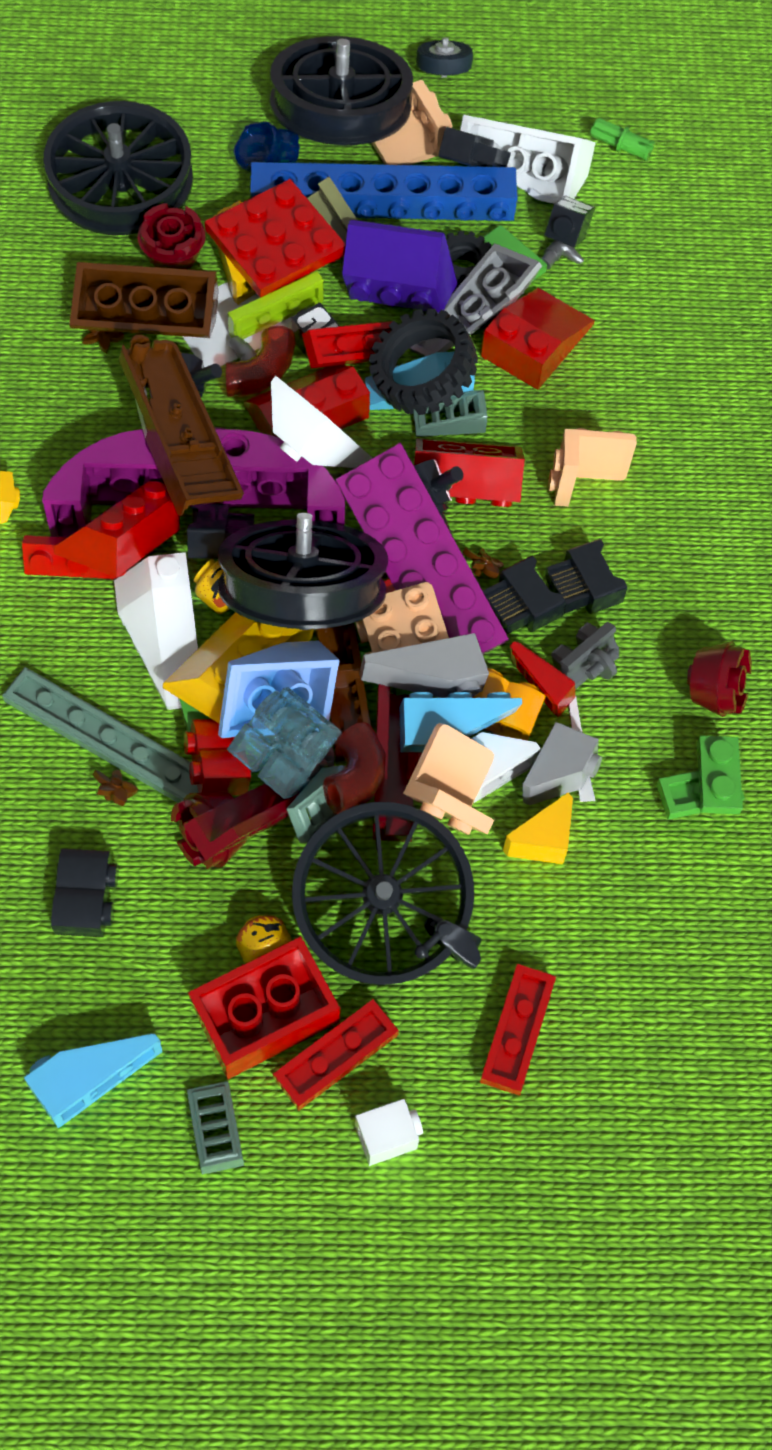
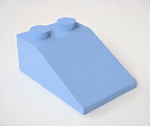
[218,641,339,738]

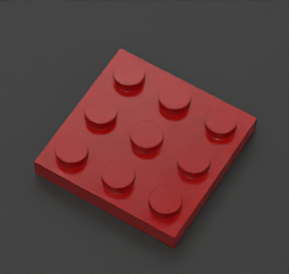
[205,179,346,297]

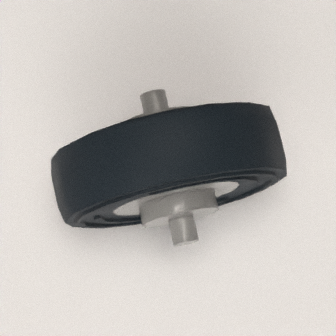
[416,37,473,78]

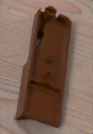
[119,334,244,516]

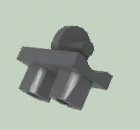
[551,621,620,690]

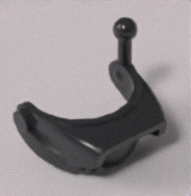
[414,918,482,969]

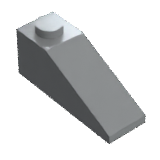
[359,633,489,698]

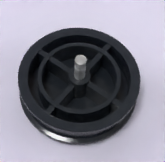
[270,36,413,145]
[218,513,388,630]

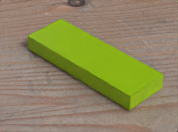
[227,271,323,340]

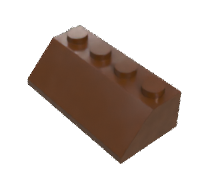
[69,262,219,338]

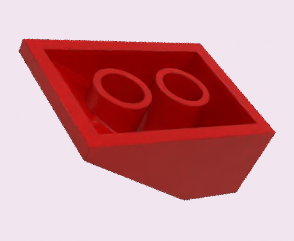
[481,288,595,390]

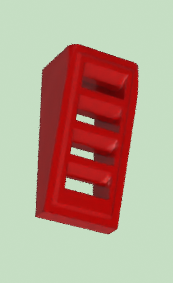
[510,641,575,717]

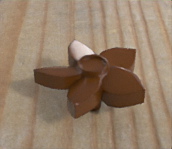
[83,330,124,354]
[463,548,504,578]
[93,770,138,806]

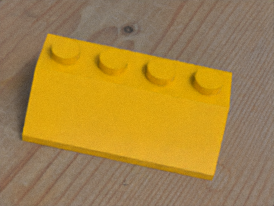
[162,612,314,723]

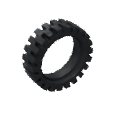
[369,309,478,415]

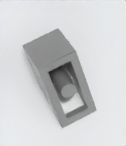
[523,722,602,805]

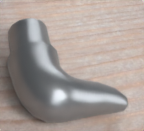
[541,240,584,270]
[227,336,258,379]

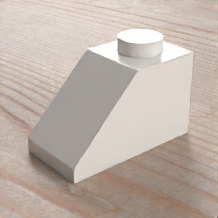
[469,732,541,803]

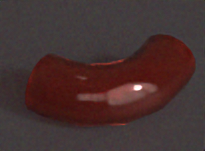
[226,326,295,397]
[323,722,386,814]

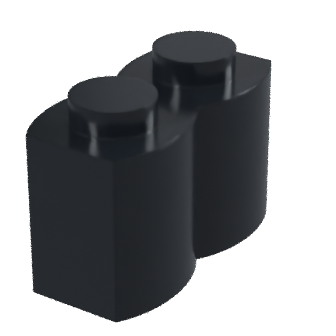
[51,848,119,937]

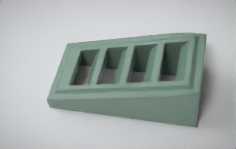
[413,390,487,437]
[287,766,359,843]
[187,1081,244,1175]

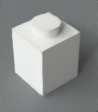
[355,1099,423,1166]

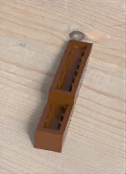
[315,623,374,762]

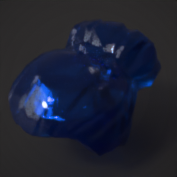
[234,121,300,172]

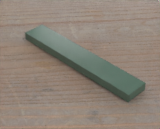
[2,667,199,803]

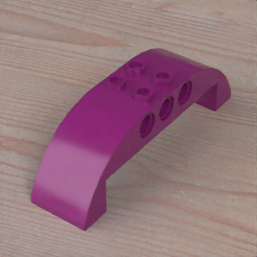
[42,427,345,537]

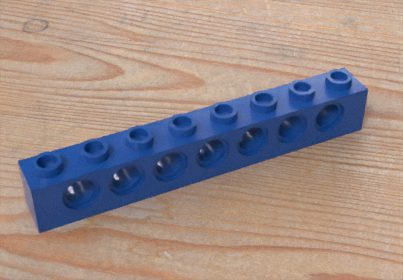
[250,162,517,221]

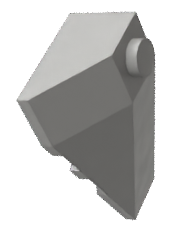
[409,243,542,357]

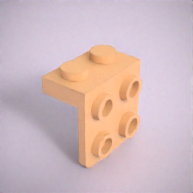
[372,80,452,165]
[548,428,637,507]
[356,582,449,654]
[403,723,494,835]

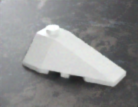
[461,115,596,204]
[271,376,372,468]
[114,552,198,710]

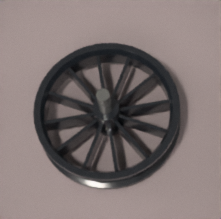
[43,101,193,235]
[292,802,474,985]

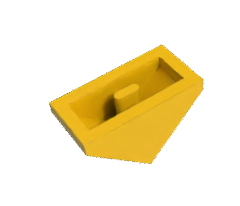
[503,793,573,864]

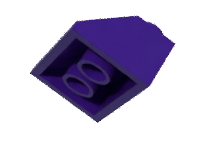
[342,220,457,313]

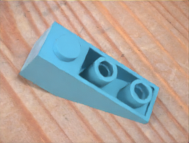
[399,692,522,752]

